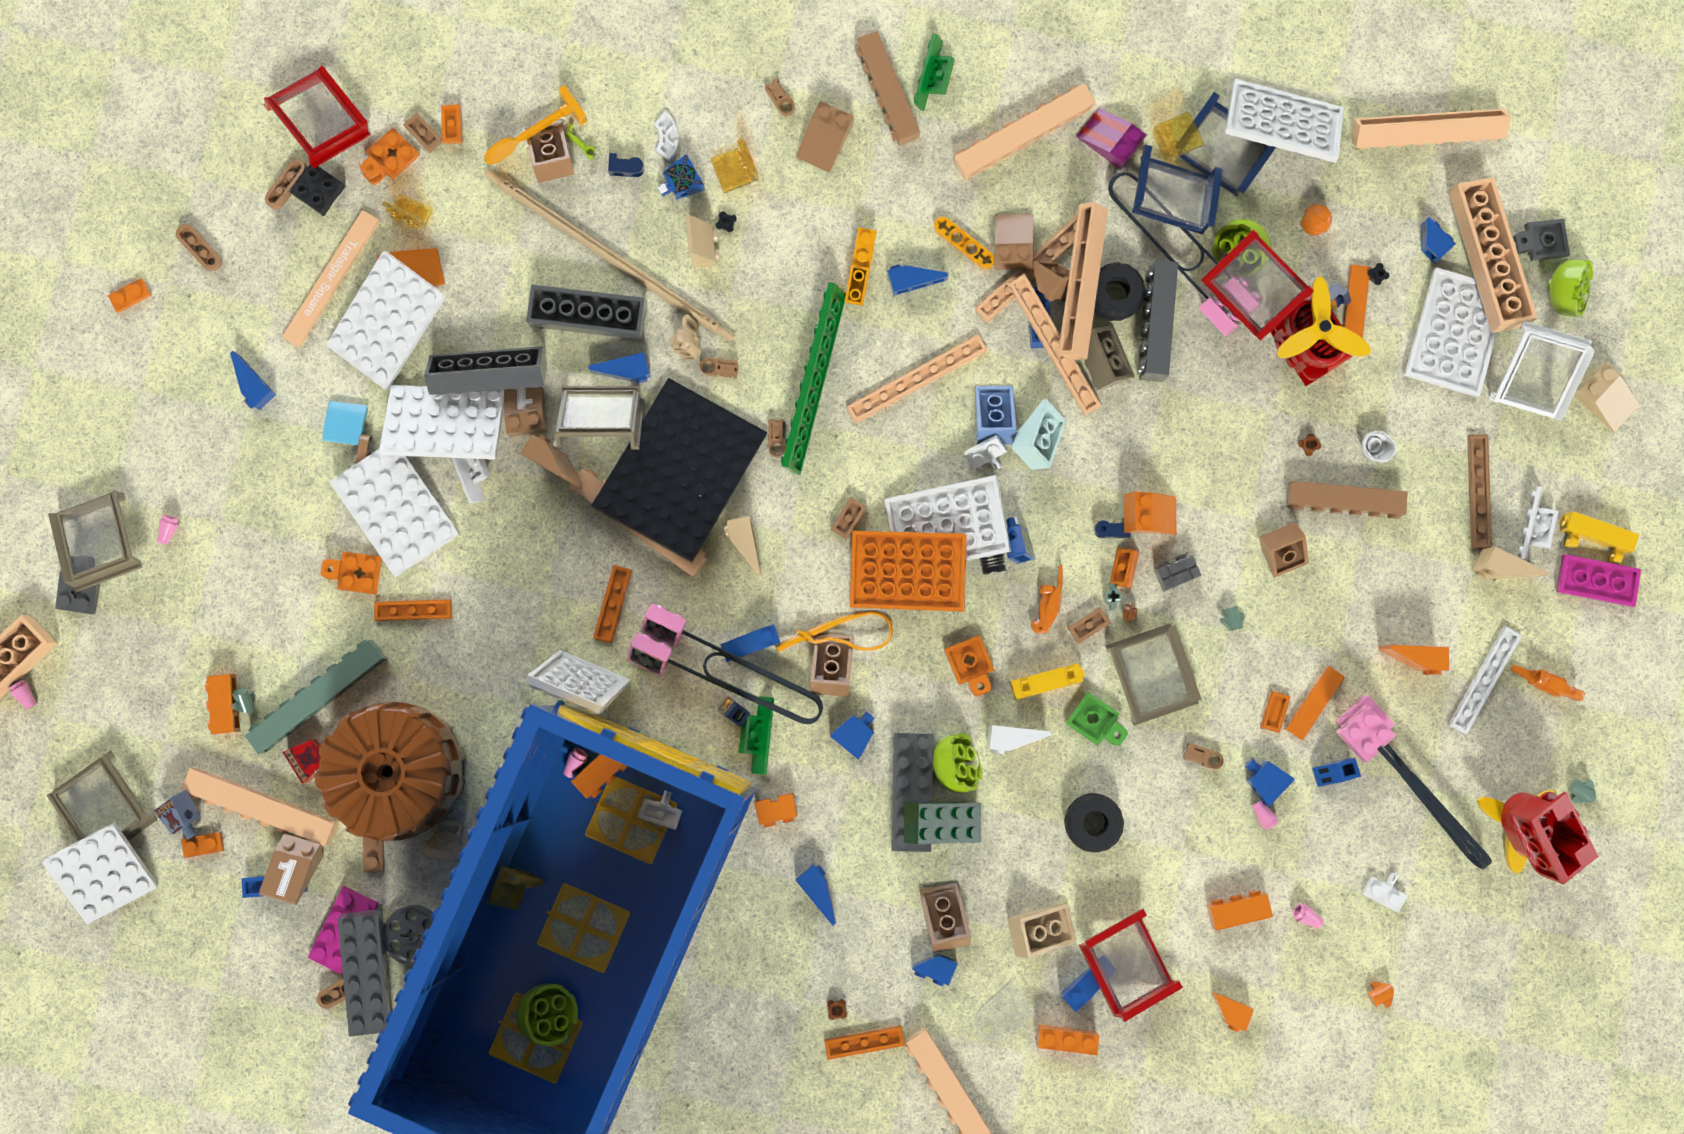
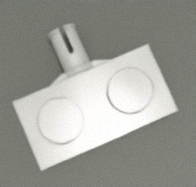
[964,434,1007,470]
[639,790,683,830]
[1362,872,1407,913]

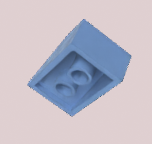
[975,386,1017,445]

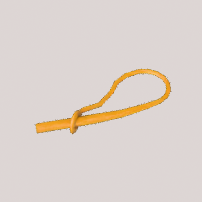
[775,611,893,652]

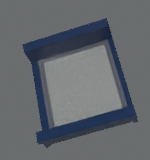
[1175,92,1276,196]
[1132,144,1223,235]

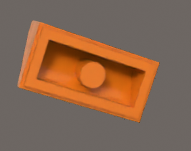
[1109,547,1140,589]

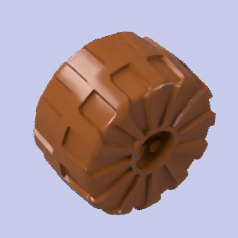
[315,702,466,841]

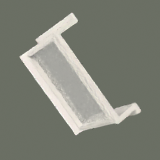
[1489,321,1595,422]

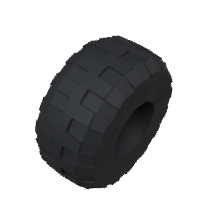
[1094,262,1145,321]
[1064,793,1124,852]

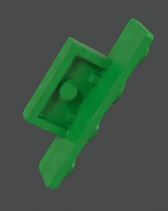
[914,33,955,111]
[738,696,774,775]

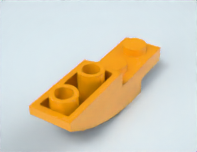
[845,227,877,306]

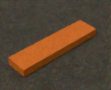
[1343,264,1371,338]
[593,565,632,644]
[374,599,452,621]
[1285,666,1345,740]
[824,1025,905,1060]

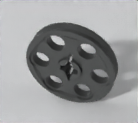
[384,905,433,965]

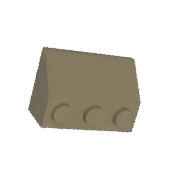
[1085,325,1135,390]

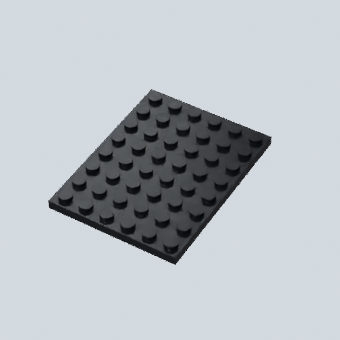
[591,378,768,563]

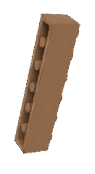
[854,31,920,146]
[1286,481,1408,519]

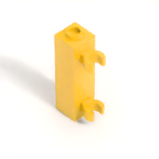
[1560,511,1639,564]
[1009,663,1085,700]

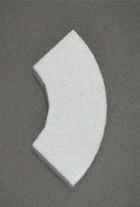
[653,110,679,163]

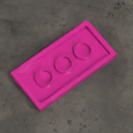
[1556,554,1641,607]
[308,886,379,975]

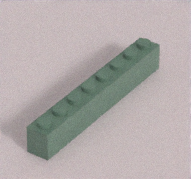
[245,640,387,754]

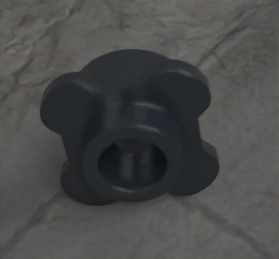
[716,211,737,233]
[1367,263,1390,285]

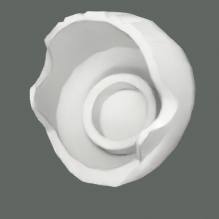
[1362,431,1397,463]

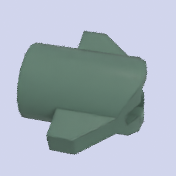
[1103,584,1122,611]
[1220,606,1245,631]
[231,688,256,713]
[1568,778,1596,803]

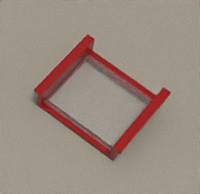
[263,65,371,169]
[1201,229,1314,341]
[1079,909,1183,1022]

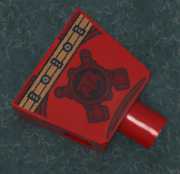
[282,739,321,784]

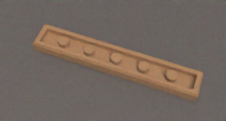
[1468,435,1492,549]

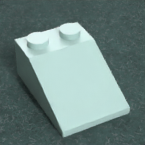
[1012,399,1066,470]

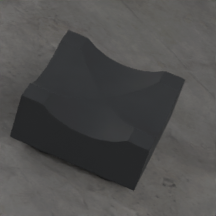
[290,165,346,216]

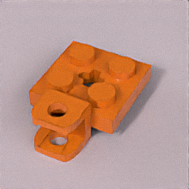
[360,128,420,185]
[320,551,382,595]
[944,635,995,697]

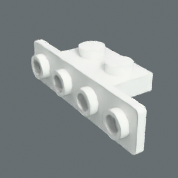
[452,458,490,504]
[1518,486,1559,561]

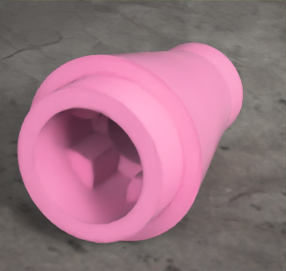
[157,515,179,544]
[9,680,37,710]
[562,748,588,778]
[1252,800,1279,830]
[1293,904,1324,929]

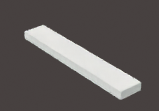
[1448,626,1523,735]

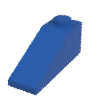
[887,265,948,296]
[230,351,276,410]
[588,352,651,384]
[720,624,781,662]
[795,863,836,926]
[1060,955,1116,1012]

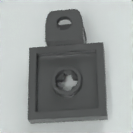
[1512,219,1570,261]
[55,555,100,615]

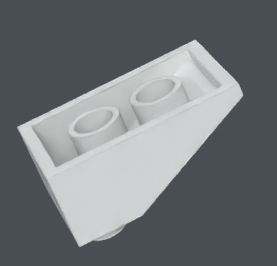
[987,725,1051,754]

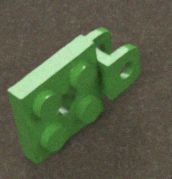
[1065,692,1128,746]

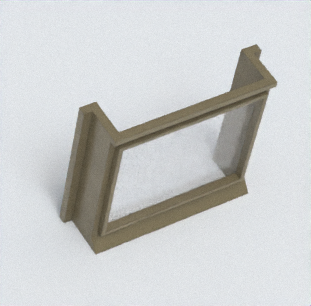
[553,386,644,449]
[48,490,143,592]
[1105,624,1202,726]
[46,751,158,842]

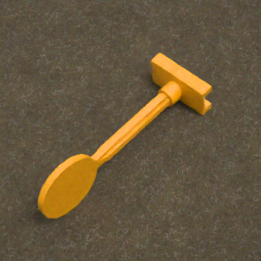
[484,85,587,165]

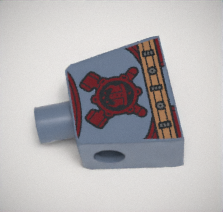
[154,790,200,840]

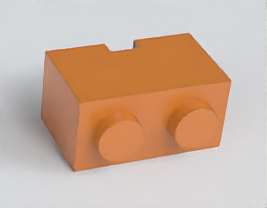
[754,793,798,828]

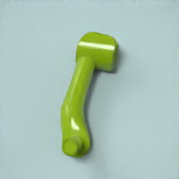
[565,124,596,160]

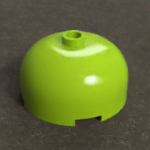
[1212,219,1271,278]
[1547,259,1594,318]
[933,733,983,793]
[516,984,578,1046]

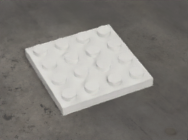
[42,823,158,924]

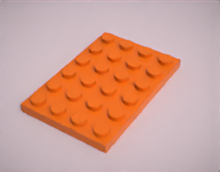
[850,531,967,612]

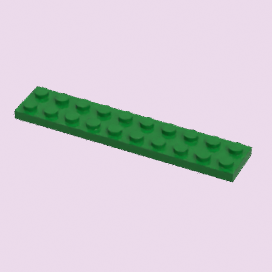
[781,282,846,475]

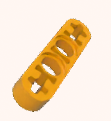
[934,216,994,270]

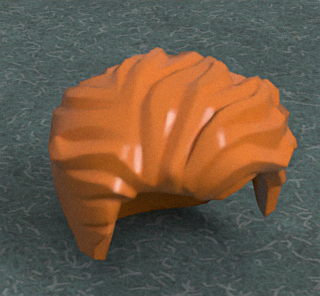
[1300,204,1332,236]

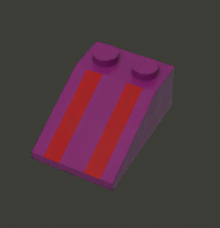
[1076,108,1147,170]

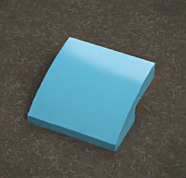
[322,401,368,445]

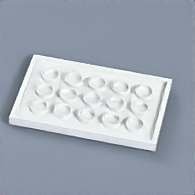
[1225,79,1344,163]
[326,251,447,390]
[1404,267,1497,397]
[379,385,504,459]
[329,449,459,577]
[885,475,1011,561]
[525,650,630,714]

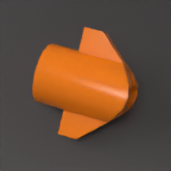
[1367,981,1394,1009]

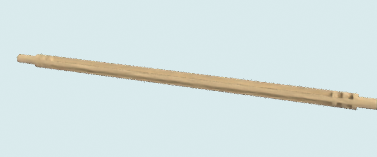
[485,170,735,342]

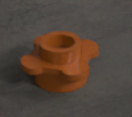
[1298,433,1321,456]
[1123,603,1138,623]
[827,999,847,1020]

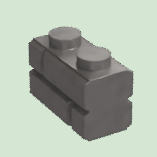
[1154,553,1201,592]

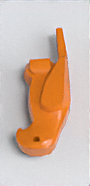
[1031,565,1063,634]
[1510,664,1586,701]

